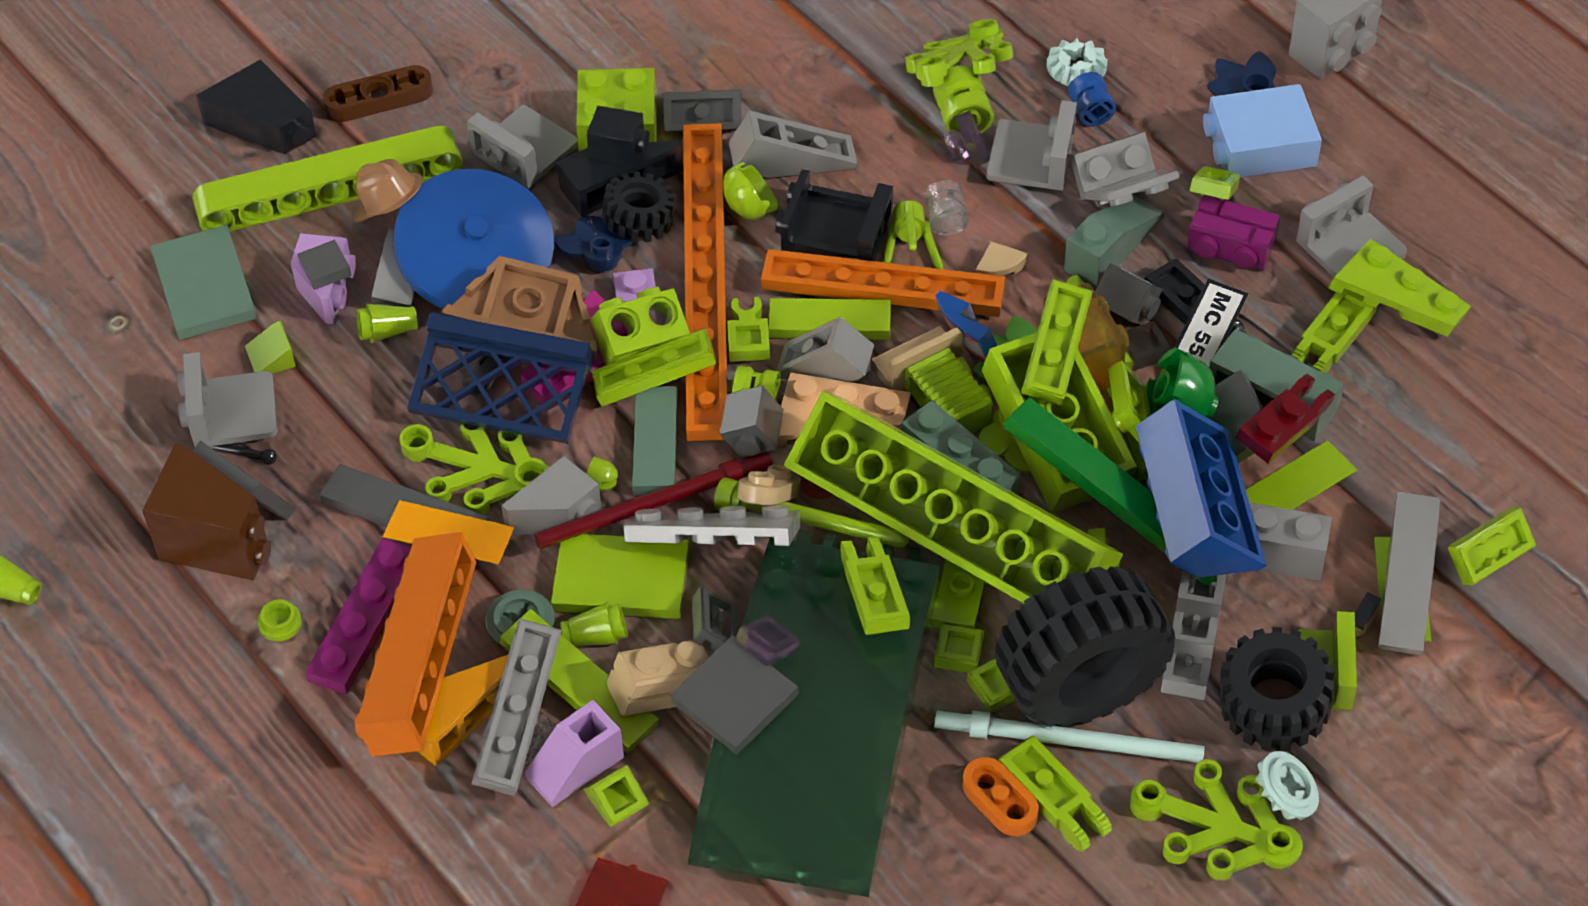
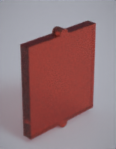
[575,857,669,906]

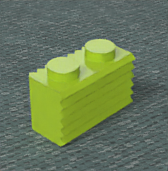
[905,347,994,434]

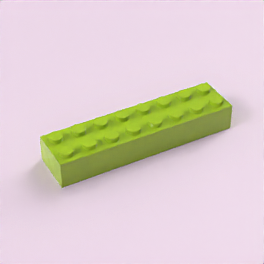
[783,390,1123,604]

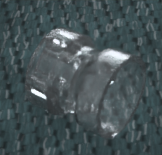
[924,180,969,236]

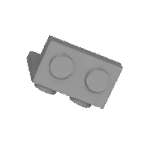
[1296,176,1407,277]
[177,352,278,447]

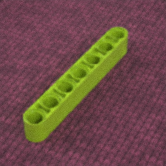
[192,125,463,232]

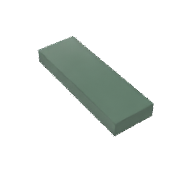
[632,386,678,495]

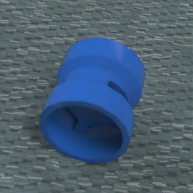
[1068,72,1116,126]

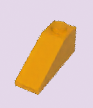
[417,655,508,766]

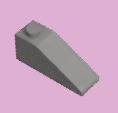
[729,111,857,178]

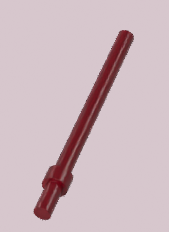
[534,452,773,549]

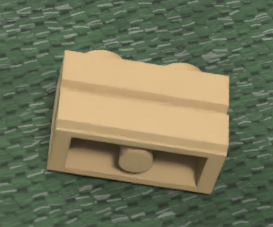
[607,640,709,716]

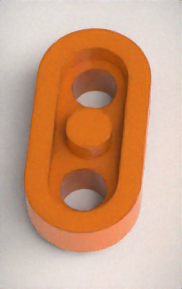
[963,757,1038,836]

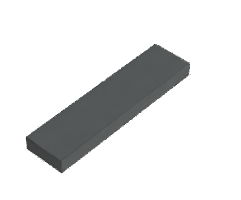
[320,464,489,527]

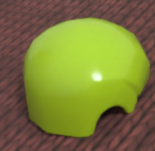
[723,161,779,220]

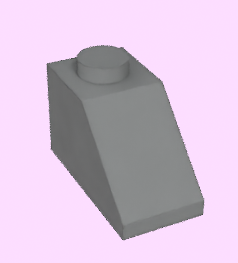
[776,317,874,382]
[501,456,602,535]

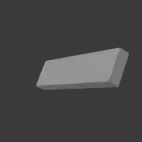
[471,618,562,796]

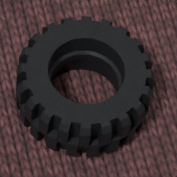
[995,566,1175,727]

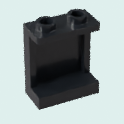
[775,169,893,261]

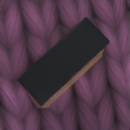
[1355,592,1381,637]

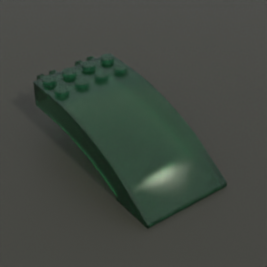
[688,529,940,898]

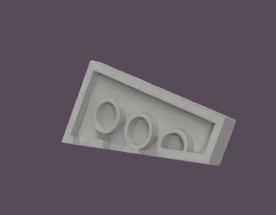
[624,504,801,546]

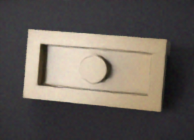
[871,326,963,391]

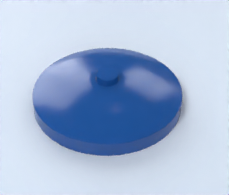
[394,169,554,309]

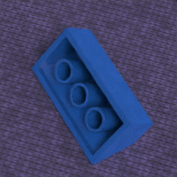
[1136,399,1267,577]

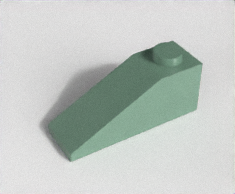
[1064,195,1165,289]

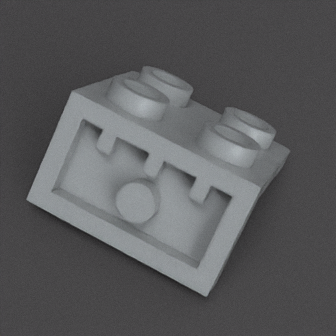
[987,100,1077,191]
[467,105,578,189]
[1069,132,1180,206]

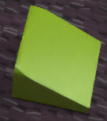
[245,321,296,374]
[583,765,649,827]

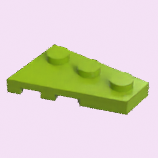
[1328,239,1471,337]

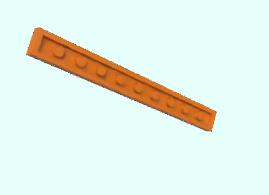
[683,123,728,441]

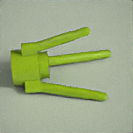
[882,200,944,269]

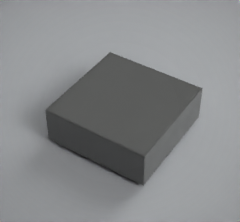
[297,239,352,290]

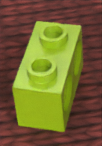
[590,286,690,366]

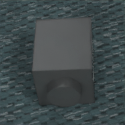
[1091,263,1163,325]
[720,385,784,458]

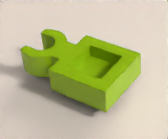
[727,297,770,362]

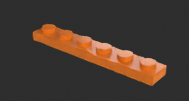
[761,249,1005,317]

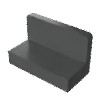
[663,89,741,131]

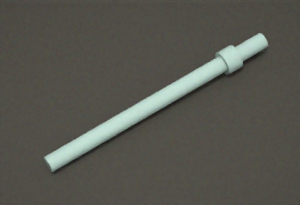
[934,710,1204,763]

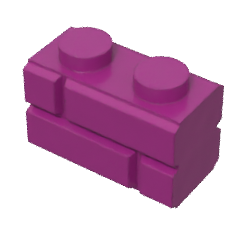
[1187,194,1280,271]

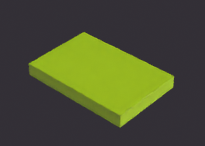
[551,534,690,619]

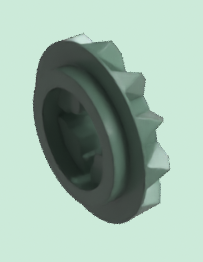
[485,590,555,652]

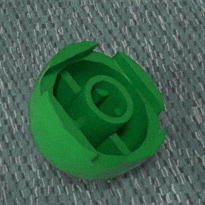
[1146,347,1218,419]

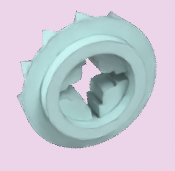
[1047,37,1108,86]
[1255,751,1319,821]

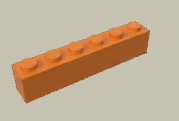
[355,532,477,757]

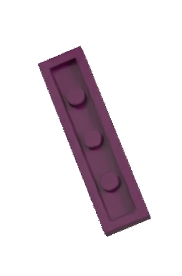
[305,538,411,695]

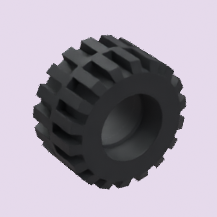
[1220,627,1334,751]

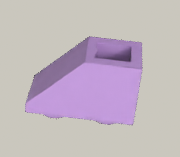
[291,233,356,324]
[525,700,624,807]

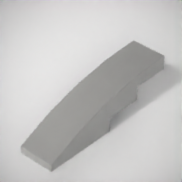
[1377,491,1440,656]
[1160,569,1227,700]

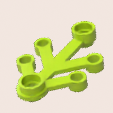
[905,19,1013,87]
[399,423,549,515]
[1130,759,1303,881]

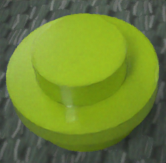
[257,599,302,641]

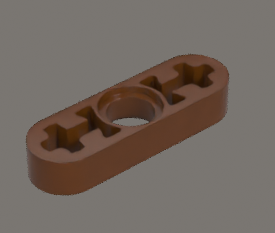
[323,65,433,122]

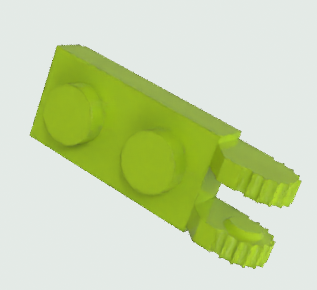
[1291,288,1377,373]
[840,536,910,635]
[998,735,1112,852]

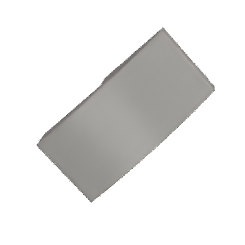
[371,229,415,307]

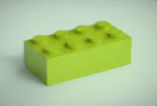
[981,333,1137,514]

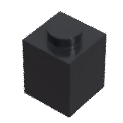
[587,106,650,168]

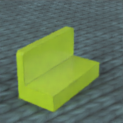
[1298,611,1357,711]

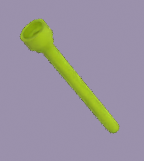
[714,478,909,548]

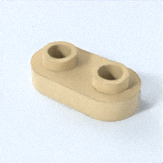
[737,465,801,505]

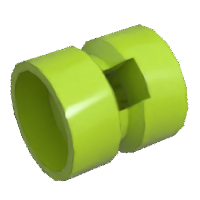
[933,65,994,139]

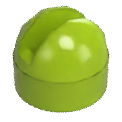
[586,457,618,493]

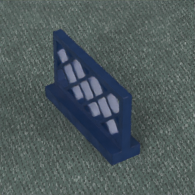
[407,312,594,444]

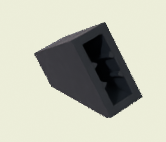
[196,59,317,154]

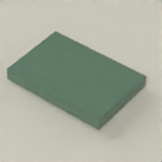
[150,225,257,340]

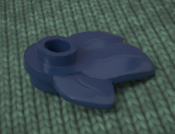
[1207,51,1276,96]
[554,216,633,272]

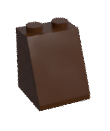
[142,443,271,581]

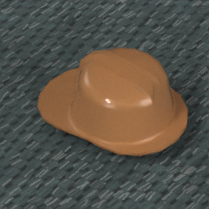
[352,159,423,223]

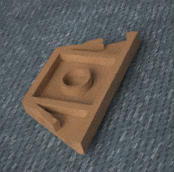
[442,256,598,360]

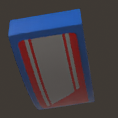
[935,290,997,362]

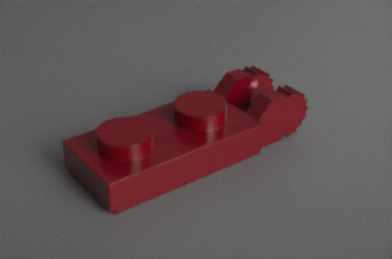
[1235,373,1336,464]

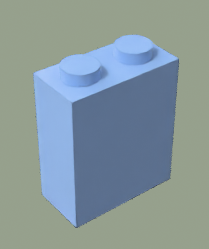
[1203,84,1322,178]

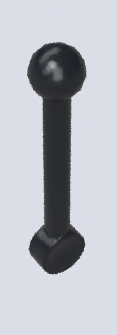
[210,444,277,465]

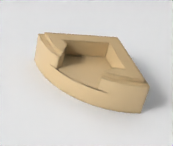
[976,241,1028,276]

